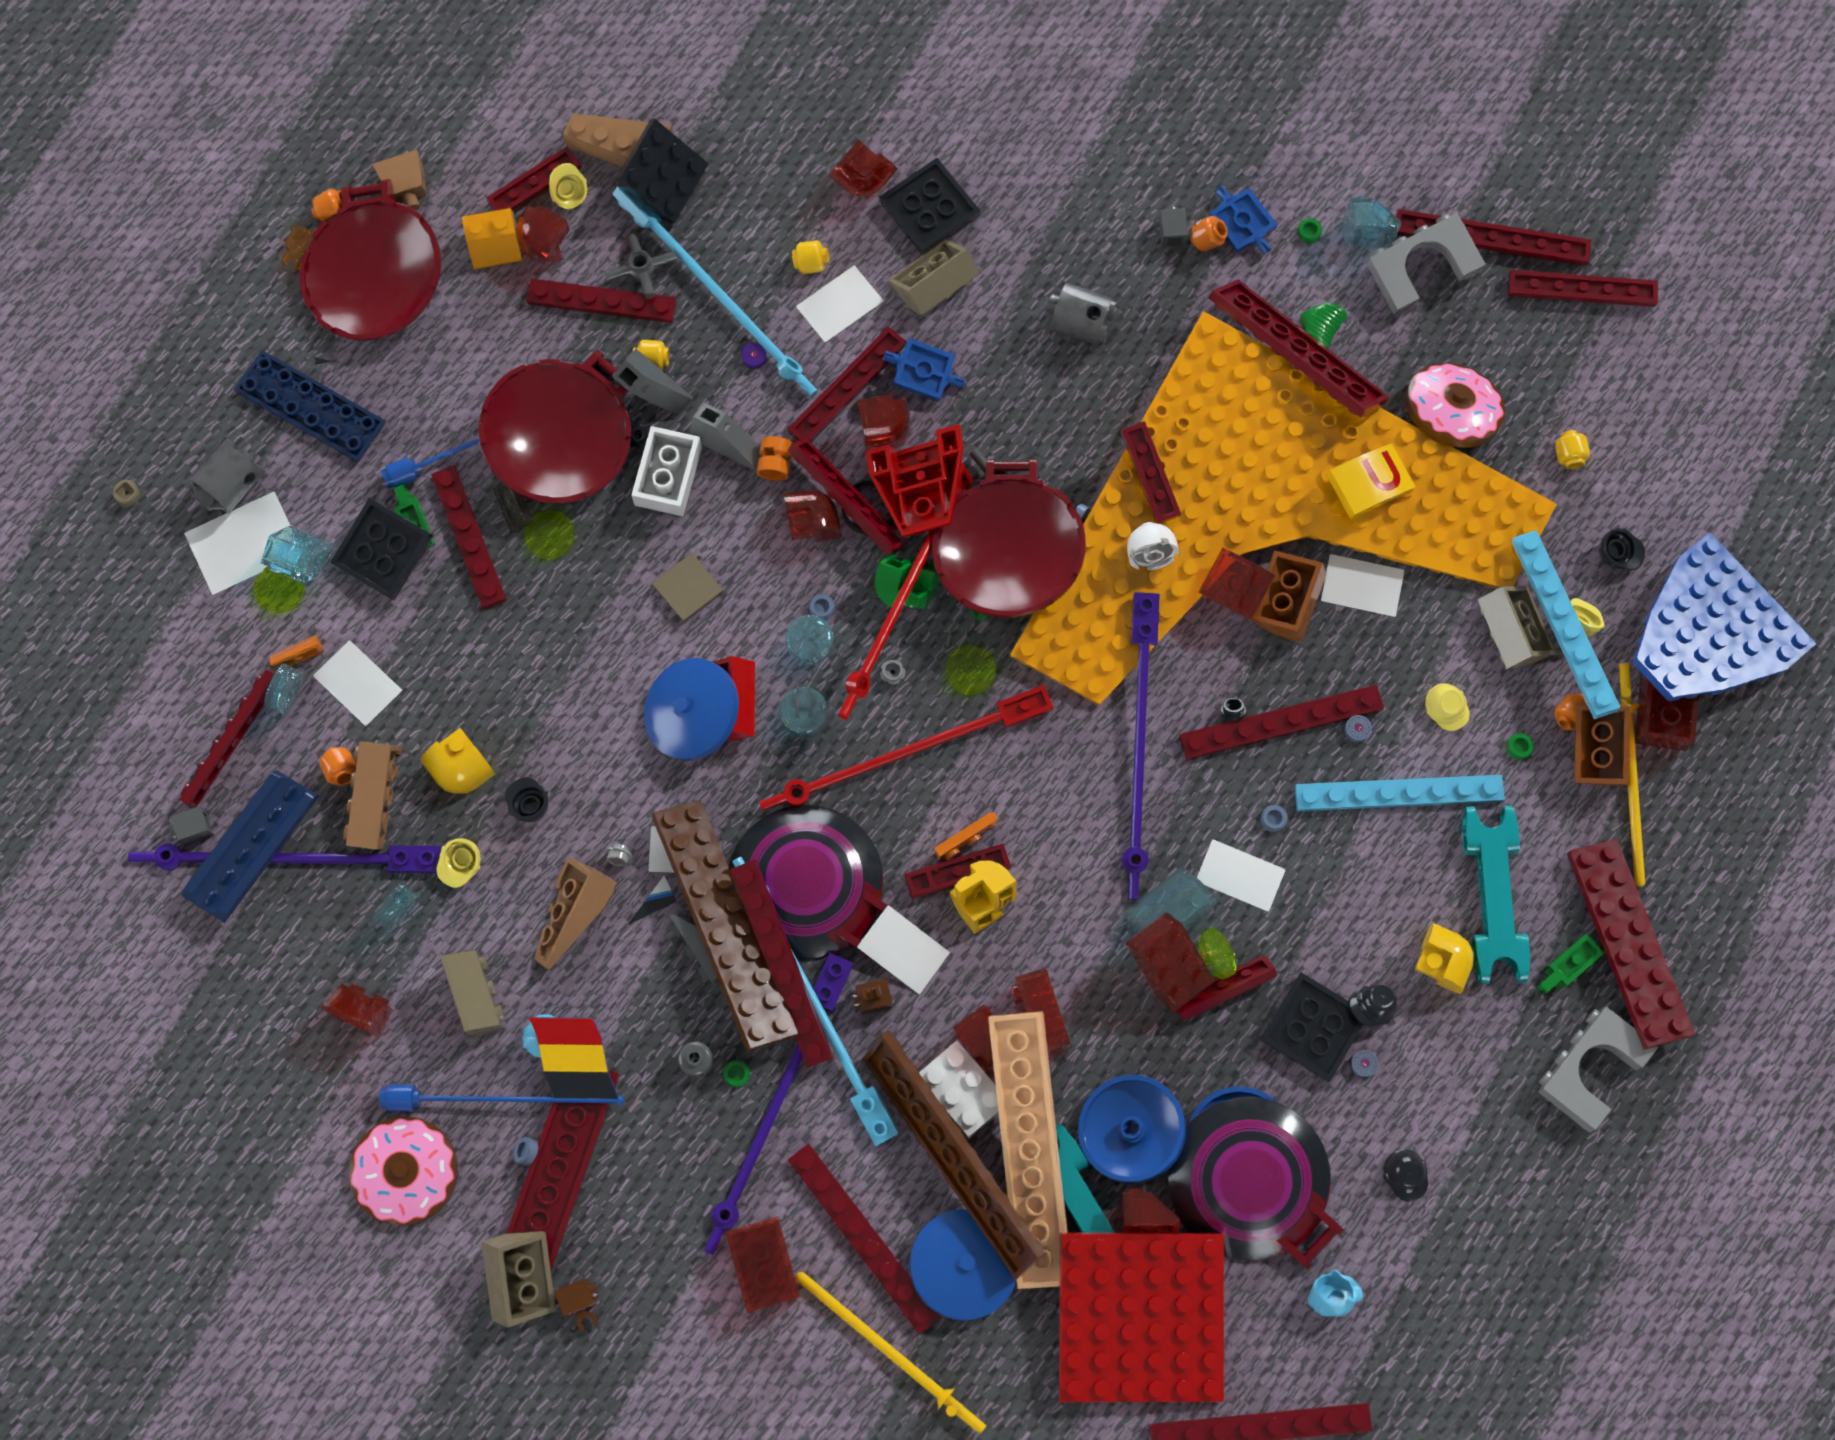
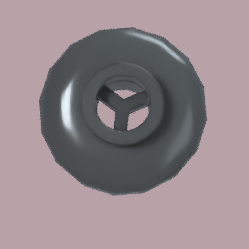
[678,1041,714,1078]

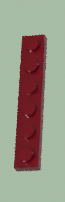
[1508,270,1658,307]
[527,278,677,323]
[787,326,907,442]
[787,438,907,556]
[431,465,507,609]
[179,669,280,809]

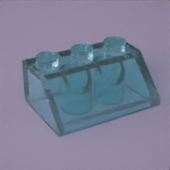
[1121,866,1218,955]

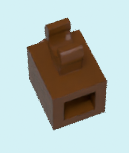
[852,978,893,1015]
[554,1278,599,1331]

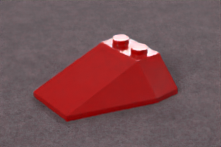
[866,424,964,538]

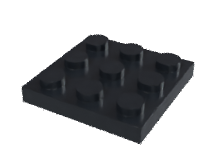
[615,118,709,224]
[878,158,981,255]
[330,498,433,601]
[1260,972,1363,1083]

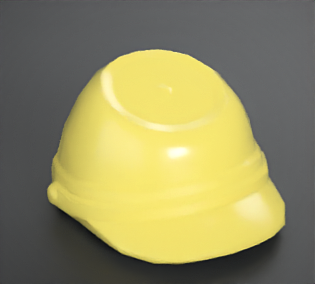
[549,163,588,209]
[1570,598,1605,638]
[1425,684,1469,731]
[437,838,481,888]

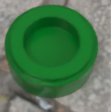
[1297,218,1322,244]
[1506,733,1534,760]
[723,1060,750,1088]

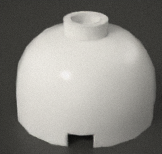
[1127,522,1179,570]

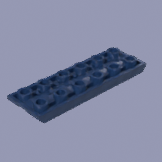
[234,350,386,462]
[181,770,319,923]

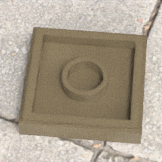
[652,553,724,623]

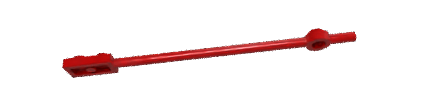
[838,465,973,720]
[759,685,1054,812]

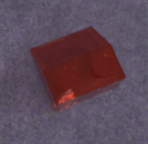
[1198,548,1275,620]
[320,983,393,1038]
[1119,1188,1180,1233]

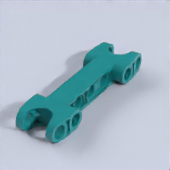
[1462,805,1530,984]
[1056,1123,1115,1233]

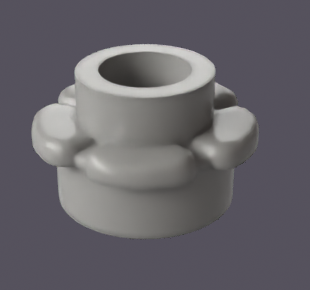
[880,660,905,685]
[606,844,632,866]

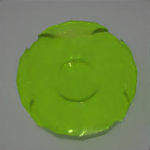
[524,510,575,560]
[253,563,305,614]
[945,645,996,696]
[1198,928,1237,979]

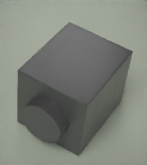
[1159,207,1188,247]
[169,806,214,846]

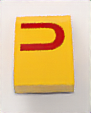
[1327,443,1416,519]

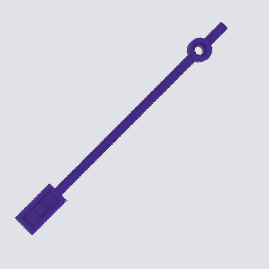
[1121,592,1160,900]
[128,843,442,873]
[704,953,854,1255]

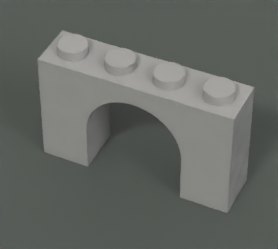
[1366,213,1486,315]
[1537,1007,1658,1133]

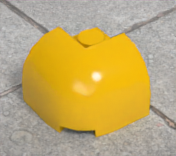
[421,728,495,794]
[950,861,1017,934]
[1414,923,1474,994]

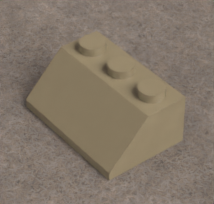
[887,239,979,315]
[1478,586,1557,669]
[441,950,506,1039]
[481,1231,556,1328]

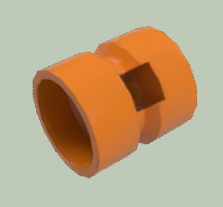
[756,436,792,481]

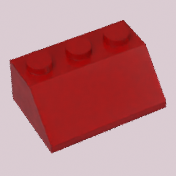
[713,656,755,741]

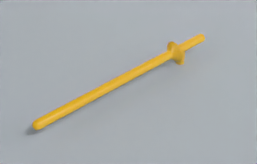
[1619,663,1645,887]
[796,1272,987,1434]

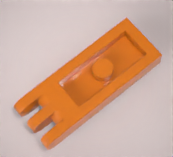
[934,812,997,861]

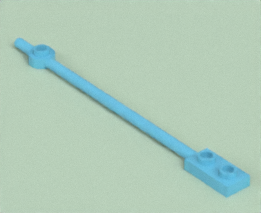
[612,187,818,397]
[732,857,901,1146]

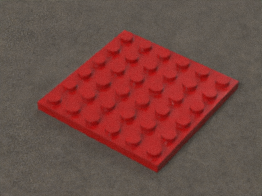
[1059,1232,1224,1402]

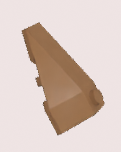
[534,856,617,970]

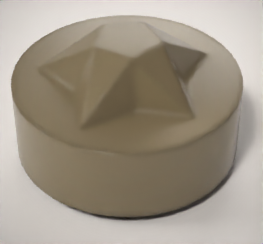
[113,480,140,507]

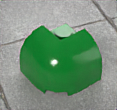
[875,554,940,610]

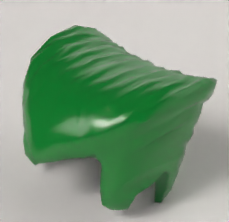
[1300,303,1347,348]

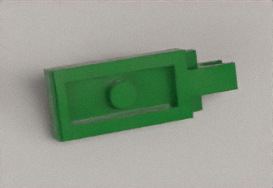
[393,484,436,550]
[1537,933,1605,995]

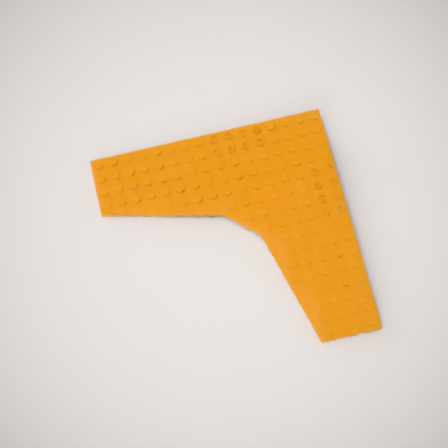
[1010,311,1557,705]

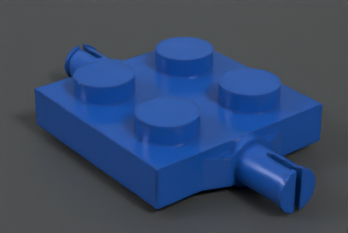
[1208,185,1278,255]
[883,338,965,402]

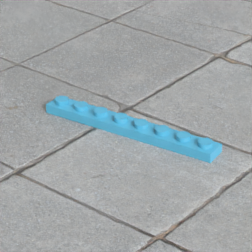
[1511,530,1621,719]
[1295,775,1505,811]

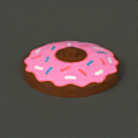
[1405,363,1505,448]
[349,1116,458,1226]

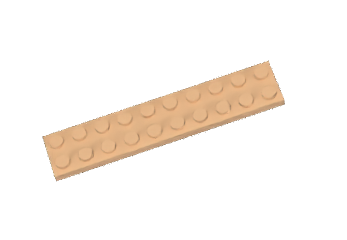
[988,1011,1067,1289]

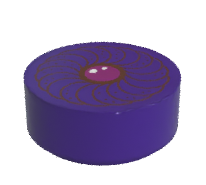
[742,343,767,369]

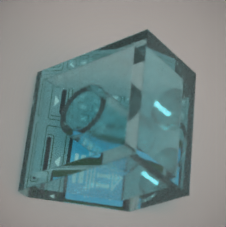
[1342,196,1401,247]
[261,526,335,583]

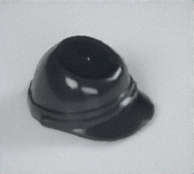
[1599,528,1645,570]
[505,777,549,823]
[1349,984,1397,1026]
[1383,1149,1428,1201]

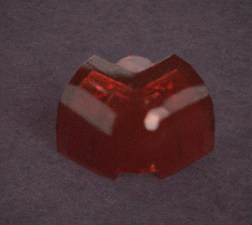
[828,139,898,198]
[517,205,570,264]
[857,394,910,449]
[783,489,842,542]
[952,1005,994,1075]

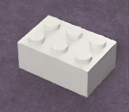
[631,426,702,516]
[919,1041,999,1140]

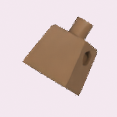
[373,150,427,211]

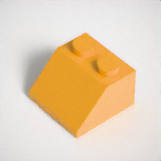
[462,208,523,270]

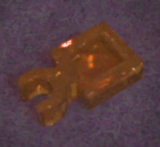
[281,224,315,270]

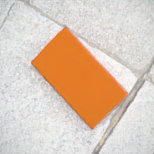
[269,635,324,672]

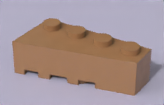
[563,113,673,167]
[344,742,403,850]

